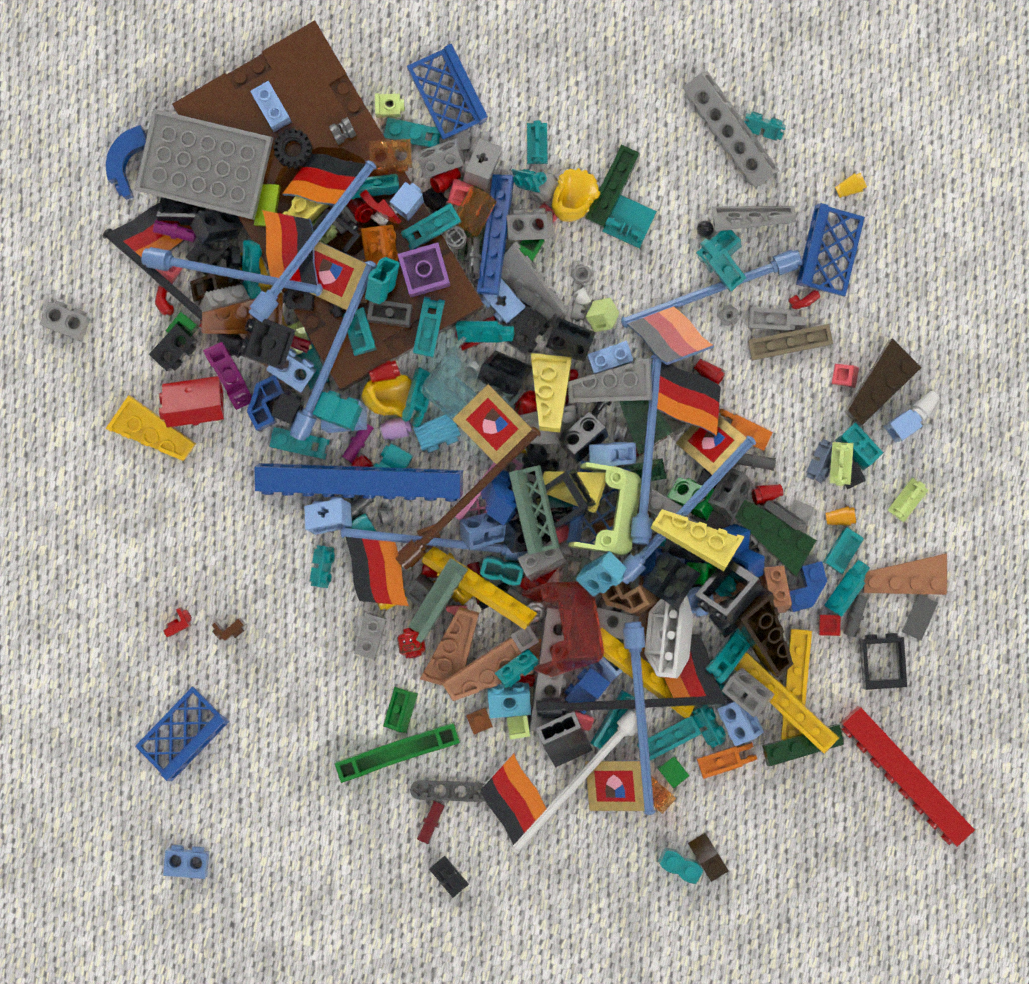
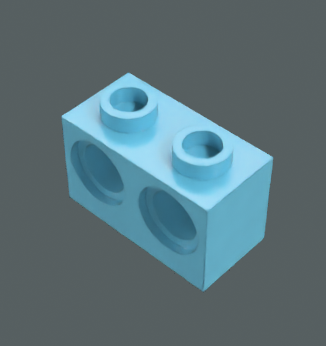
[576,551,627,596]

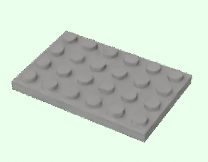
[135,109,273,220]

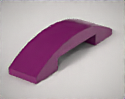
[203,342,252,410]

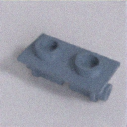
[806,439,833,484]

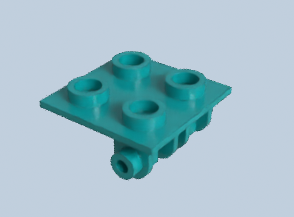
[602,195,657,249]

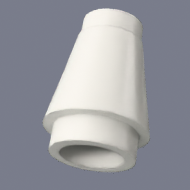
[912,391,940,422]

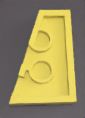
[543,471,606,512]

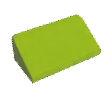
[254,184,281,227]

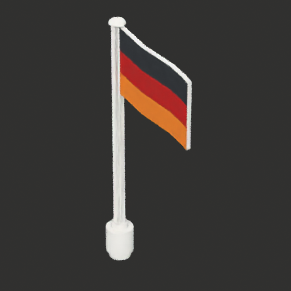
[481,708,647,854]

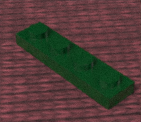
[585,145,640,228]
[762,724,844,766]

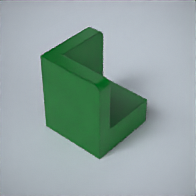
[519,239,545,263]
[165,312,199,345]
[657,757,690,789]

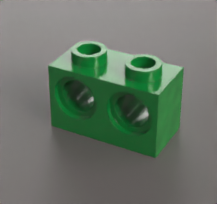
[667,477,714,520]

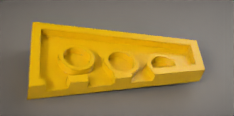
[105,395,196,461]

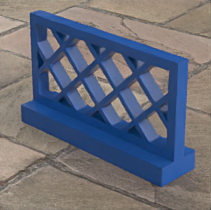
[407,43,488,140]
[796,203,865,297]
[567,460,630,545]
[135,686,230,781]

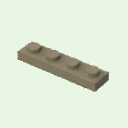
[748,324,833,361]

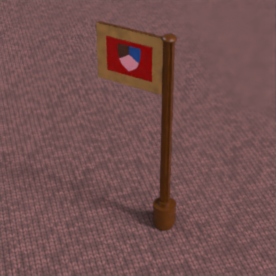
[395,384,541,570]

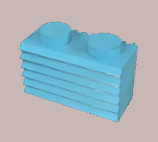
[413,412,461,453]

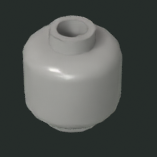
[529,173,558,204]

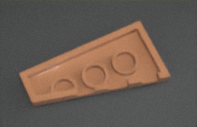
[863,553,947,595]
[420,607,479,686]
[441,637,534,701]

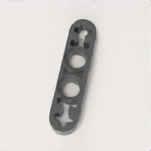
[410,780,485,802]

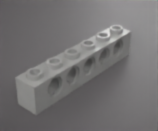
[683,71,780,188]
[529,605,575,732]

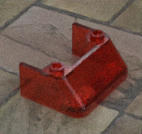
[522,582,604,677]

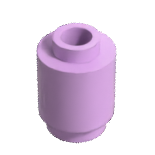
[381,417,412,441]

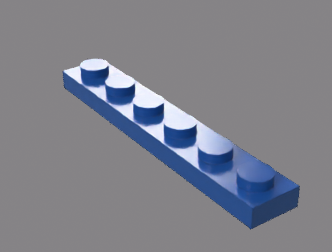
[477,174,514,295]

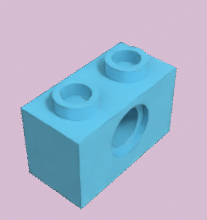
[488,682,531,718]

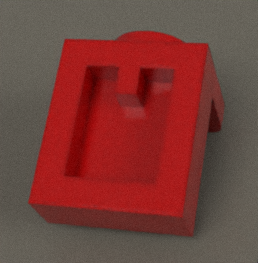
[163,607,192,638]

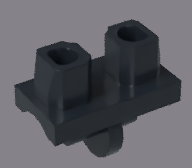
[522,443,559,475]
[429,855,469,898]

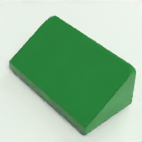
[383,687,418,733]

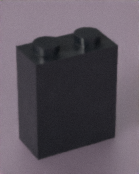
[536,711,593,768]

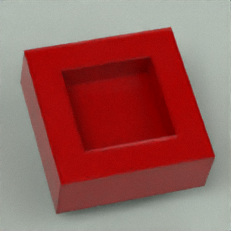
[818,615,841,636]

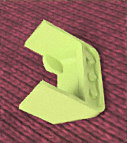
[568,462,641,555]

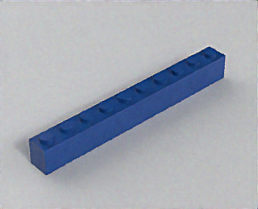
[254,463,463,502]

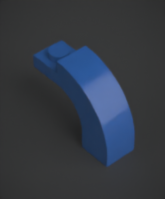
[106,125,147,200]

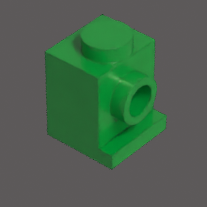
[687,562,717,585]

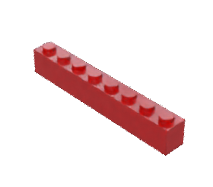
[840,706,975,847]

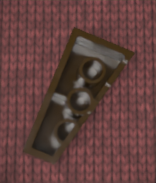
[844,338,922,426]
[735,587,793,677]

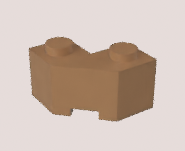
[600,581,658,614]

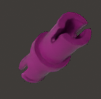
[153,220,196,243]
[341,424,374,463]

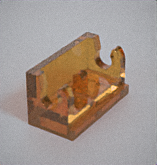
[456,186,497,237]

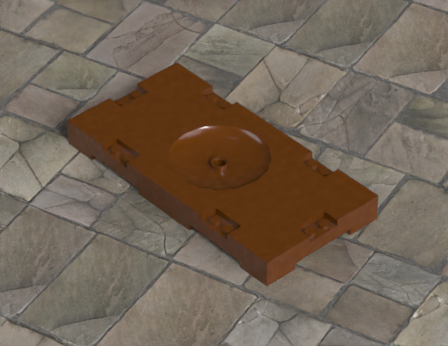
[172,20,484,392]

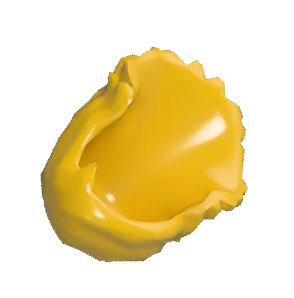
[552,168,601,222]
[361,373,412,417]

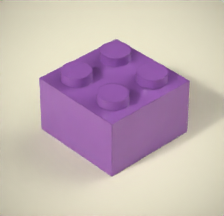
[398,243,450,298]

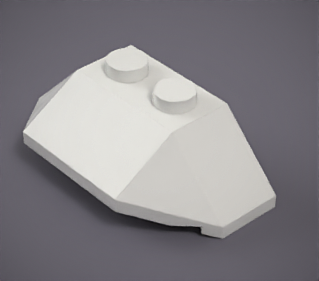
[644,596,694,678]

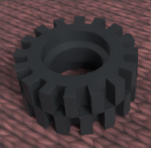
[273,129,313,169]

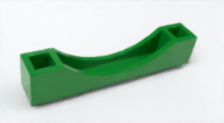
[334,721,461,783]

